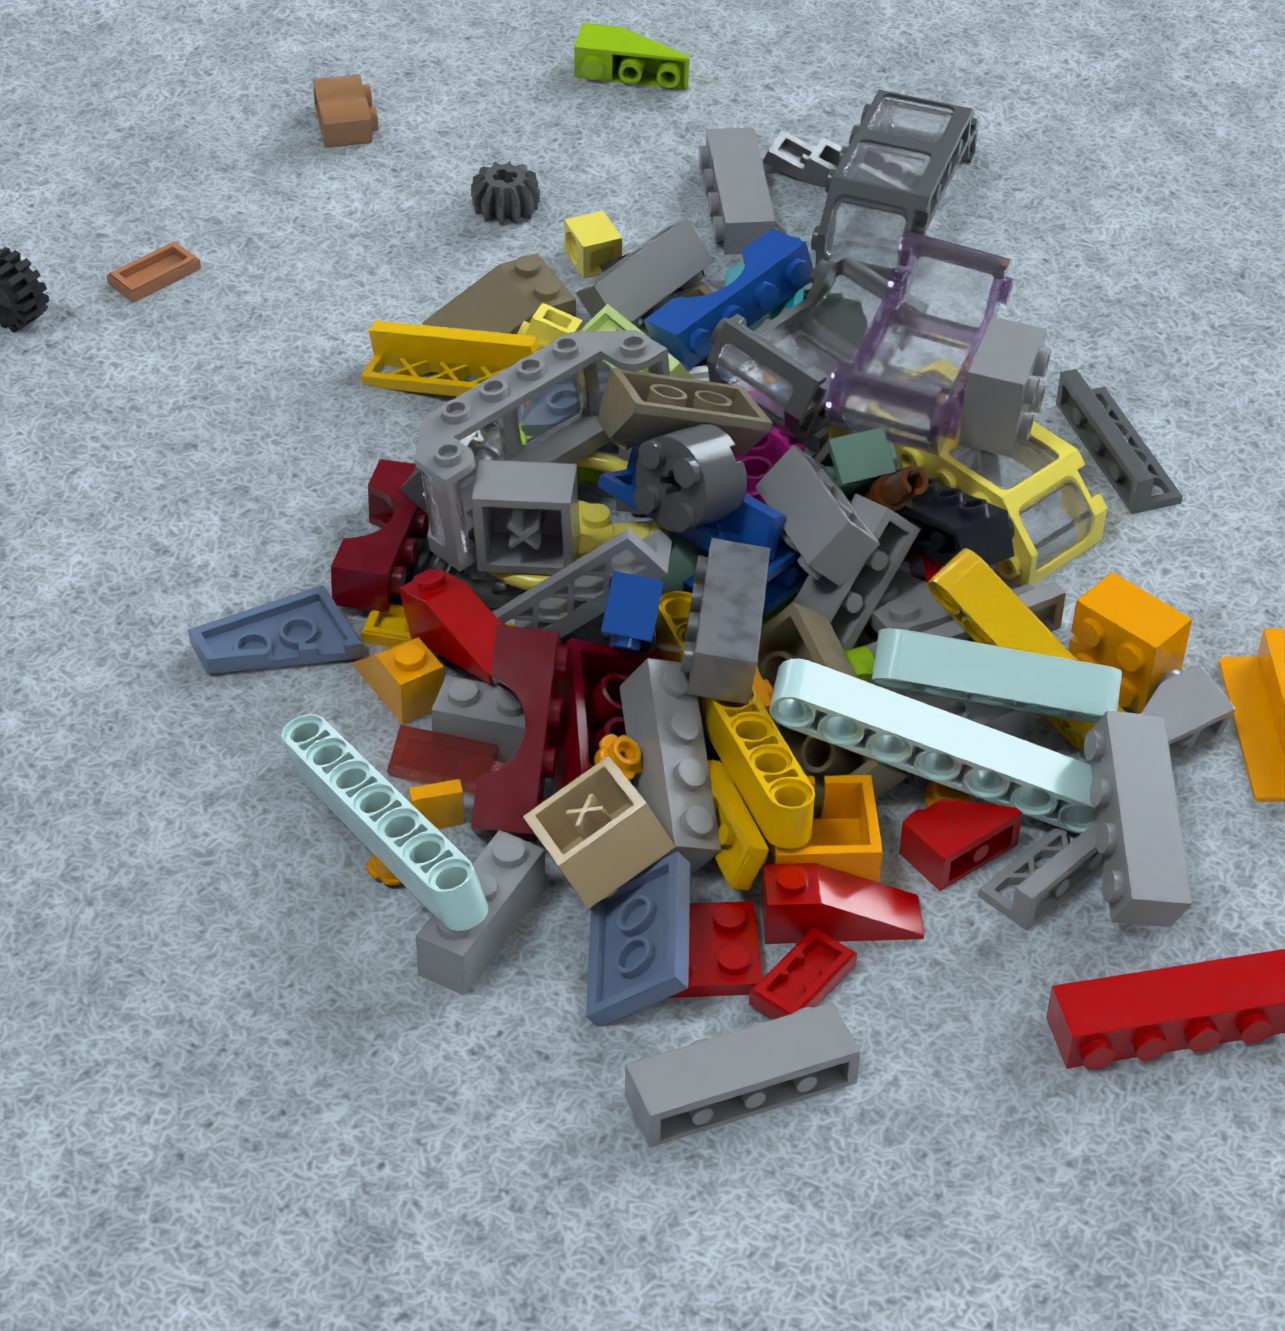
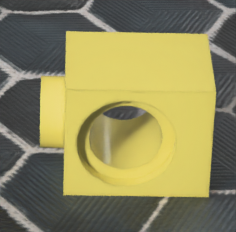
[564,210,622,278]

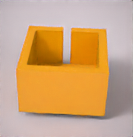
[1068,572,1192,714]
[767,775,883,882]

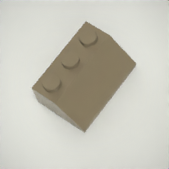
[597,368,772,457]

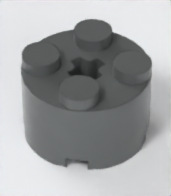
[633,424,747,533]

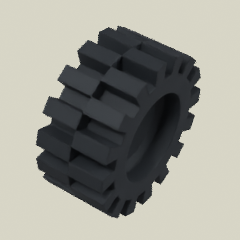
[0,247,49,332]

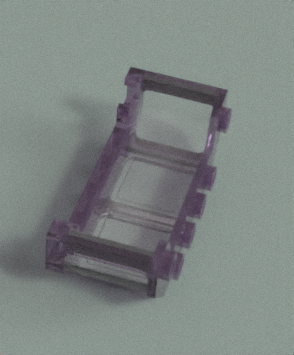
[825,230,1014,455]

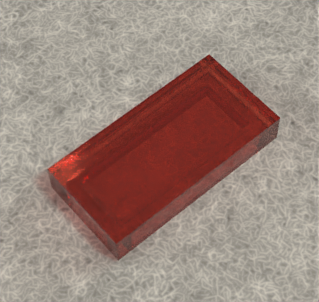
[387,725,500,794]

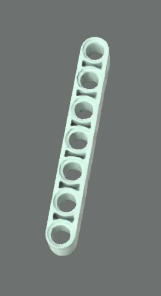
[769,658,1098,834]
[281,714,489,931]

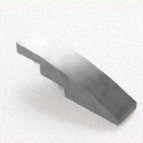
[763,130,922,190]

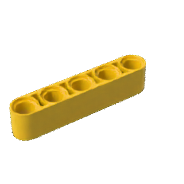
[927,548,1126,749]

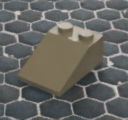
[423,253,576,334]

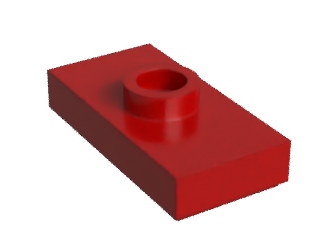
[749,927,857,1020]

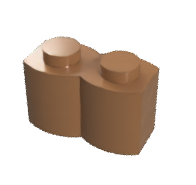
[312,74,378,147]

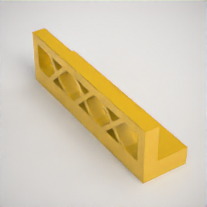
[360,320,539,404]

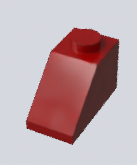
[899,799,1022,891]

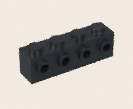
[895,468,1015,566]

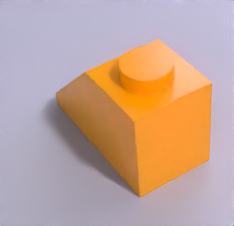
[353,637,444,725]

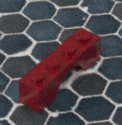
[331,459,432,613]
[471,625,570,842]

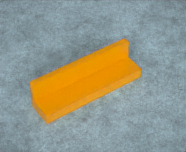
[1219,628,1285,802]

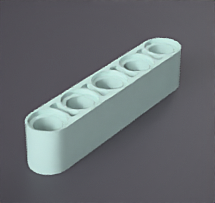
[872,628,1122,724]

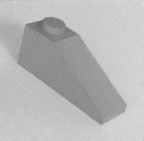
[1141,664,1236,758]

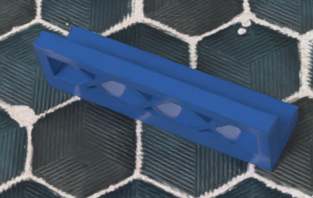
[598,443,786,561]

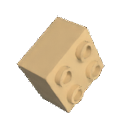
[523,756,676,909]

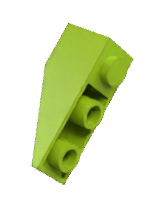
[574,22,690,90]

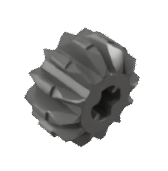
[471,161,540,226]

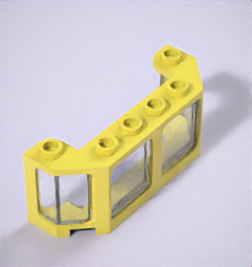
[828,362,1107,586]

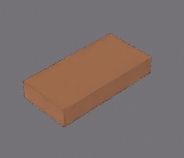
[107,241,201,303]

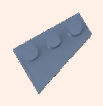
[188,585,363,674]

